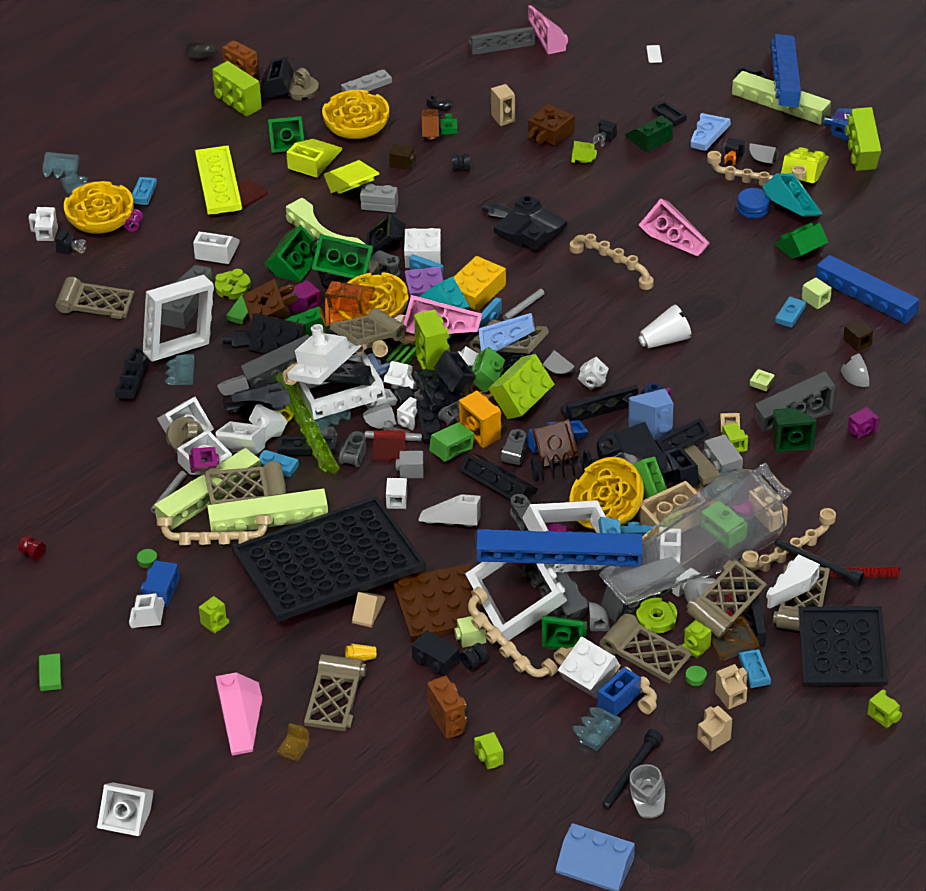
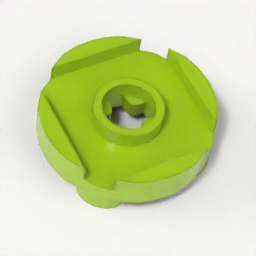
[215,269,251,299]
[636,598,677,633]

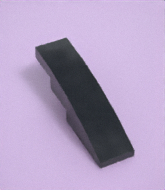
[115,347,150,399]

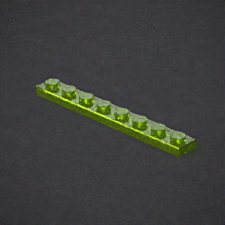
[275,372,340,474]

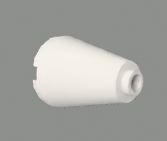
[638,305,691,348]

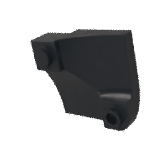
[494,195,567,250]
[222,382,291,413]
[597,422,672,491]

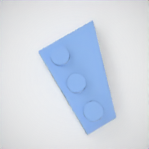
[691,113,731,151]
[478,313,535,352]

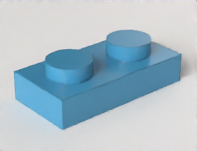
[132,177,157,205]
[409,254,444,279]
[258,450,299,477]

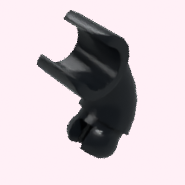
[426,95,452,110]

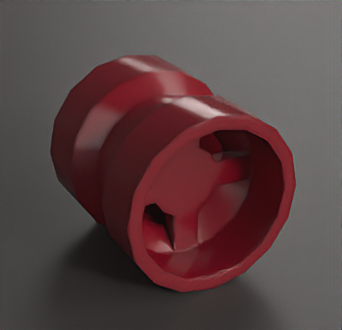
[18,535,46,561]

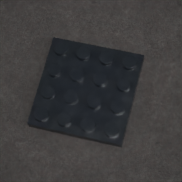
[798,606,888,686]

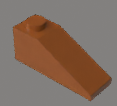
[422,109,439,139]

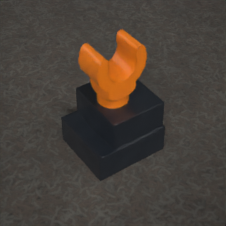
[724,138,745,165]

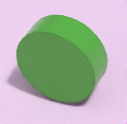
[137,549,158,568]
[686,666,707,686]

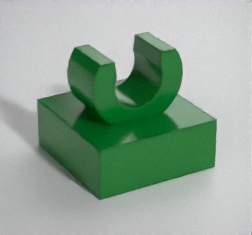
[440,114,457,134]

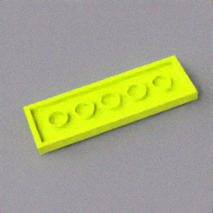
[195,145,242,215]

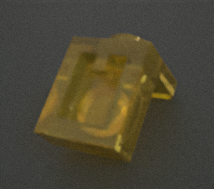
[278,723,309,761]

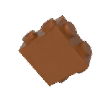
[222,40,259,80]
[427,676,467,740]

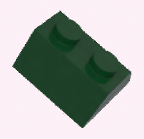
[625,116,673,152]
[771,407,816,453]

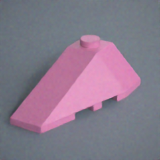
[528,5,568,54]
[639,198,710,257]
[403,295,482,334]
[216,673,263,756]

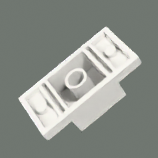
[287,324,361,385]

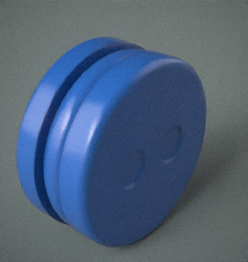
[737,188,770,219]

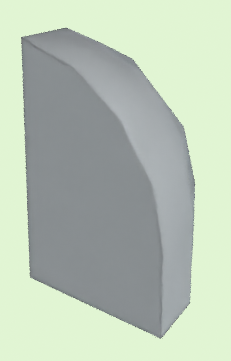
[749,143,779,164]
[543,350,576,374]
[841,354,869,387]
[218,375,249,395]
[363,403,396,429]
[589,602,610,631]

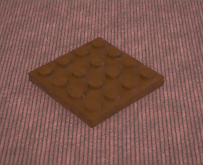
[392,564,490,642]

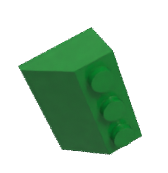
[264,224,318,282]
[312,234,373,281]

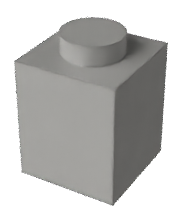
[396,451,423,478]

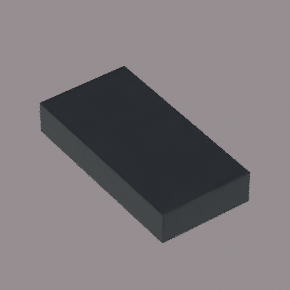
[652,101,687,127]

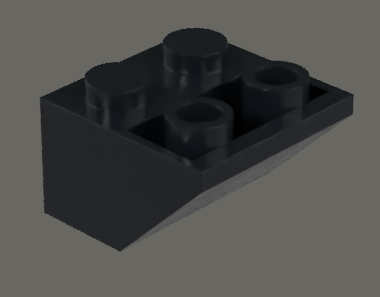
[260,57,294,99]

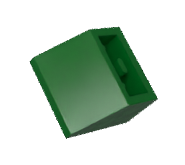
[775,222,828,259]

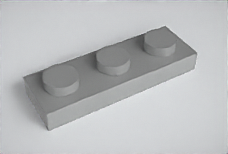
[341,69,392,92]

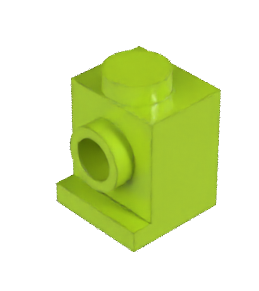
[571,141,597,163]
[722,423,748,453]
[199,596,230,634]
[682,620,712,658]
[867,689,902,728]
[474,732,504,769]

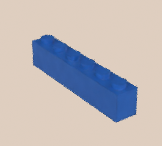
[816,255,920,324]

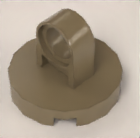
[287,68,319,100]
[166,417,204,454]

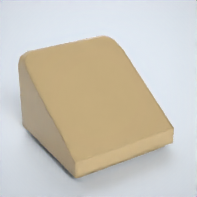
[720,413,740,433]

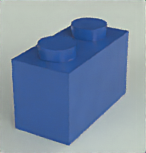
[141,560,180,607]
[597,667,641,718]

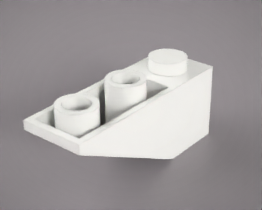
[419,495,480,527]
[766,554,820,608]

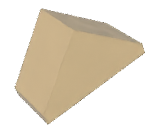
[352,592,385,628]

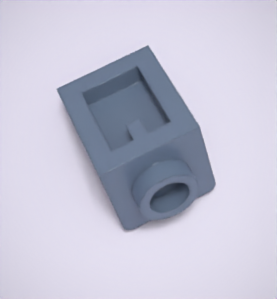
[367,353,390,380]

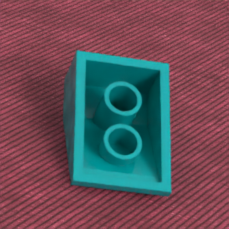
[762,173,823,217]
[406,277,470,311]

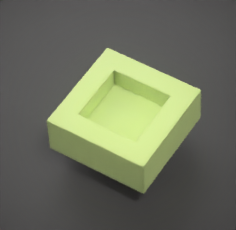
[750,369,775,392]

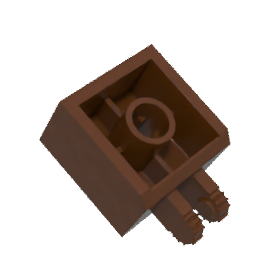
[527,104,575,146]
[242,279,298,322]

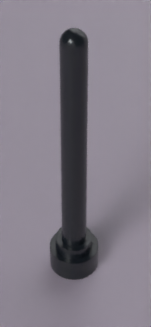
[775,539,865,587]
[602,729,663,809]

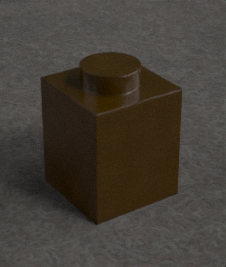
[389,144,416,170]
[843,319,873,352]

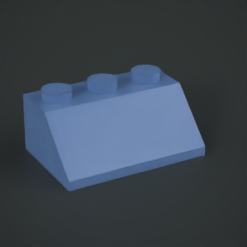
[628,389,674,440]
[556,823,635,891]

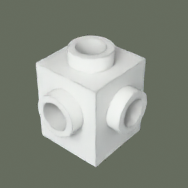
[578,357,609,391]

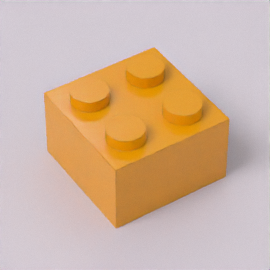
[459,391,502,448]

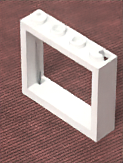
[143,275,214,362]
[296,352,386,420]
[523,501,619,573]
[465,562,568,641]

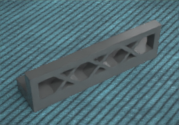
[469,26,535,55]

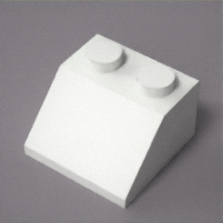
[157,397,214,433]
[216,421,266,455]
[177,430,232,475]
[97,782,154,836]

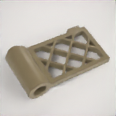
[55,277,134,319]
[330,308,406,346]
[470,319,549,354]
[205,461,287,505]
[686,559,767,638]
[773,565,830,631]
[600,614,692,684]
[304,654,367,731]

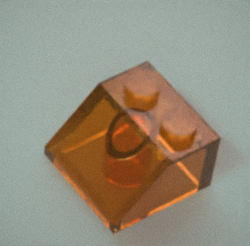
[325,281,375,314]

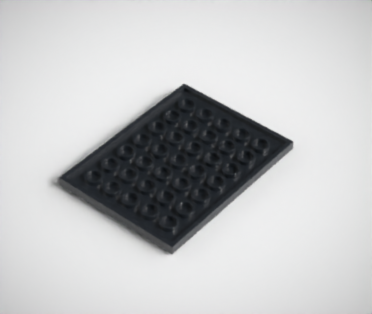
[232,496,426,622]

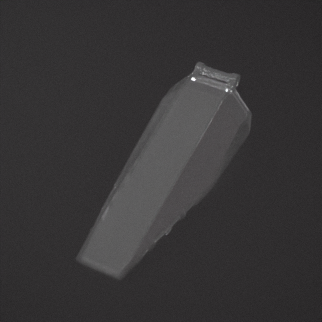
[599,463,792,605]

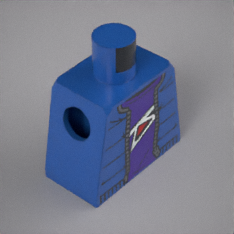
[823,108,852,140]

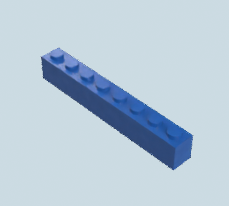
[770,34,801,107]
[477,529,642,566]

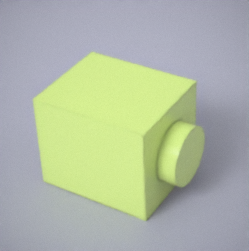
[802,277,831,309]
[454,616,486,648]

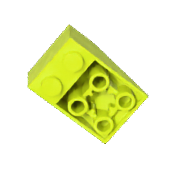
[287,139,342,178]
[781,147,829,183]
[324,160,379,194]

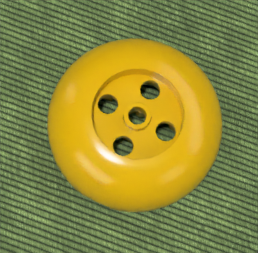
[322,90,389,139]
[64,181,134,234]
[336,272,409,321]
[569,457,644,531]

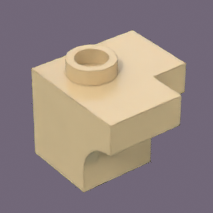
[715,664,748,709]
[697,706,732,751]

